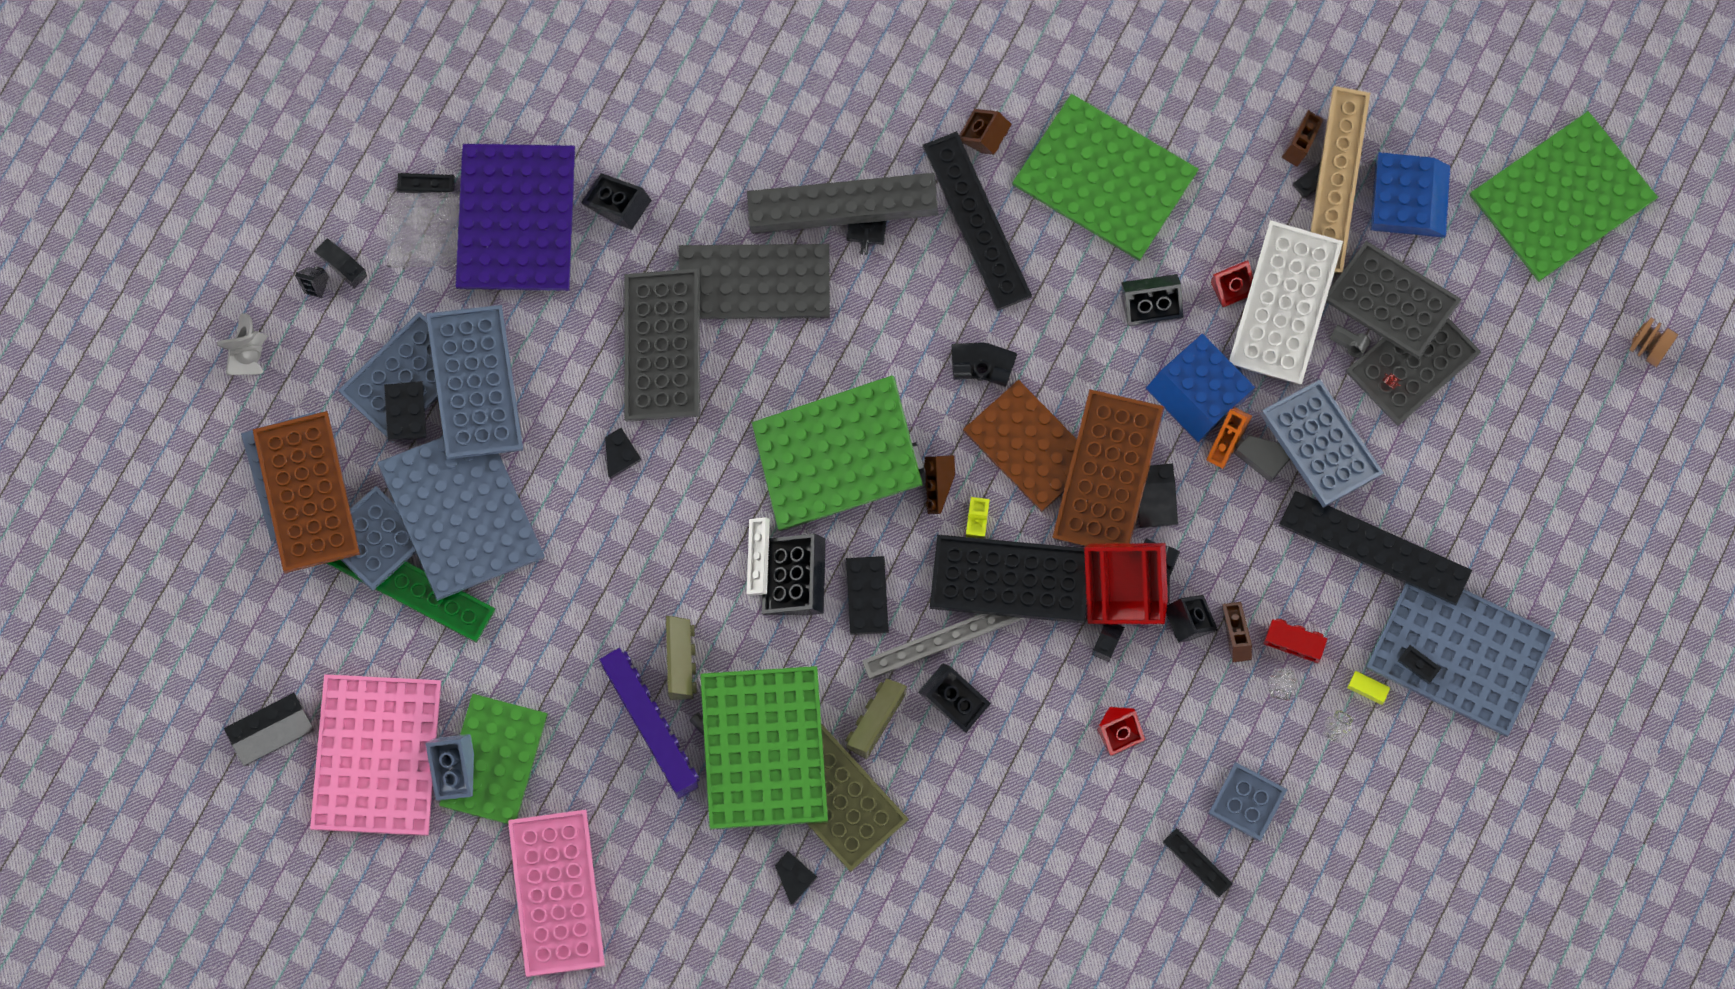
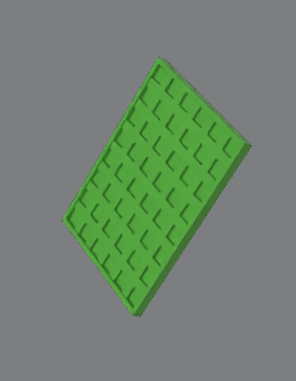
[1012,93,1199,261]
[1470,111,1658,282]
[752,375,923,531]
[700,666,828,830]

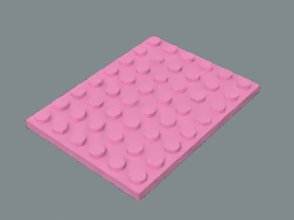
[310,674,441,836]

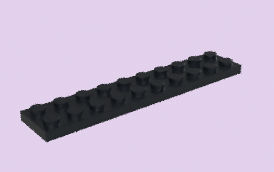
[923,131,1032,311]
[1279,491,1472,606]

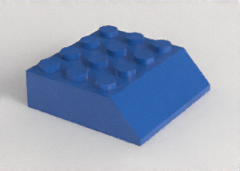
[1371,152,1450,238]
[1146,333,1255,442]

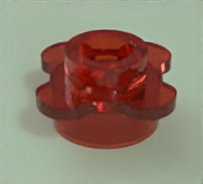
[1383,373,1400,390]

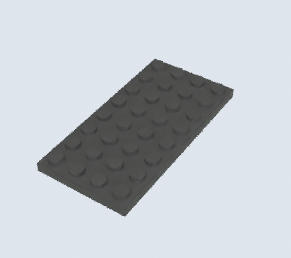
[679,244,830,319]
[624,268,700,422]

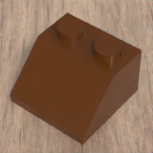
[959,109,1012,155]

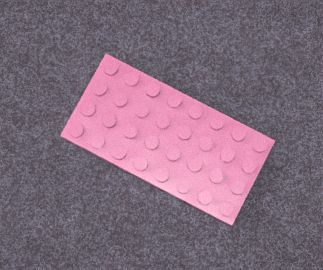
[508,810,605,977]

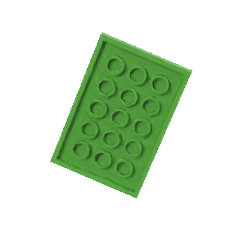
[439,694,548,825]

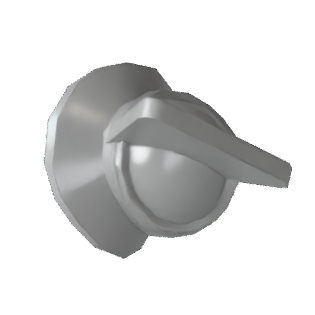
[217,313,268,375]

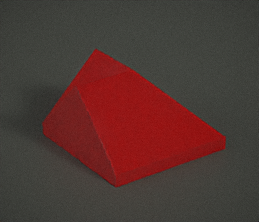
[1097,707,1145,756]

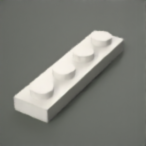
[747,517,770,596]

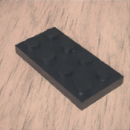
[846,556,889,635]

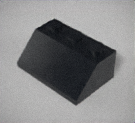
[1121,274,1184,326]

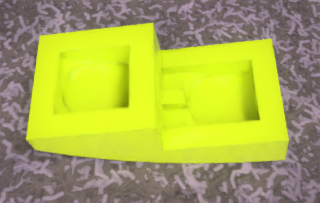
[966,497,990,539]

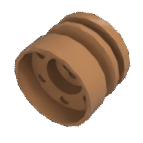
[1629,317,1679,367]

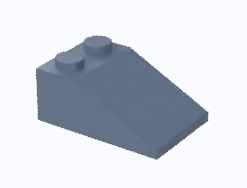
[425,734,474,801]

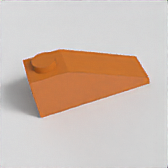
[1206,407,1252,469]

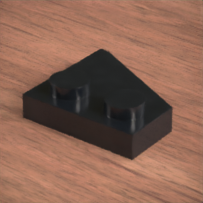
[605,428,641,479]
[775,851,817,906]

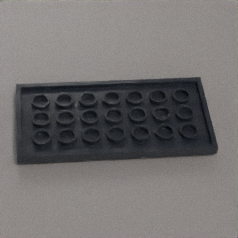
[930,534,1087,623]

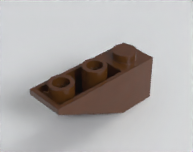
[924,455,955,514]

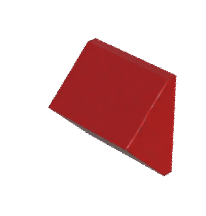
[1211,260,1253,307]

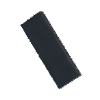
[397,173,455,195]

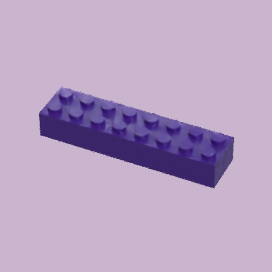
[599,647,700,799]

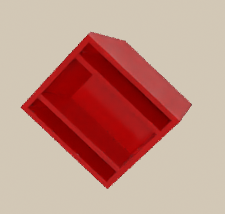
[1084,543,1168,624]

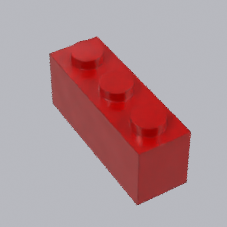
[1263,618,1328,664]

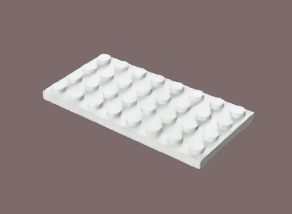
[1229,220,1343,386]

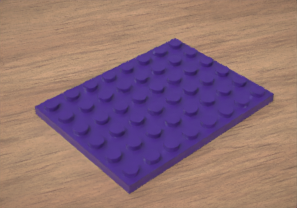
[455,144,575,291]

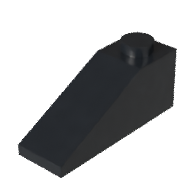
[314,238,367,289]
[295,266,329,298]

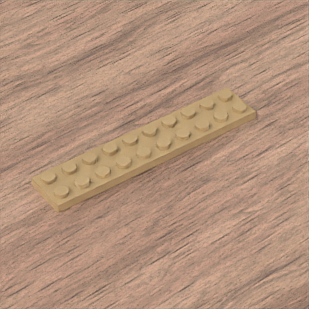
[1310,86,1370,274]

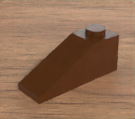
[1281,110,1324,167]
[1222,602,1252,662]

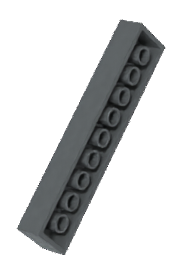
[747,173,939,234]

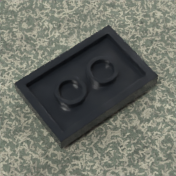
[384,381,427,441]

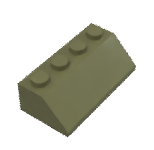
[666,616,697,700]
[845,678,907,760]

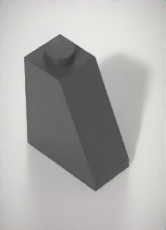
[1235,435,1290,483]

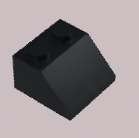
[1166,595,1218,643]

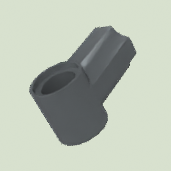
[1330,325,1371,358]

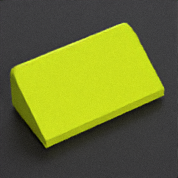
[1347,671,1390,705]

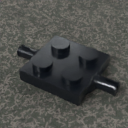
[847,221,887,255]

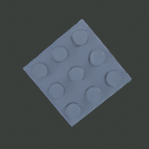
[1208,762,1288,842]

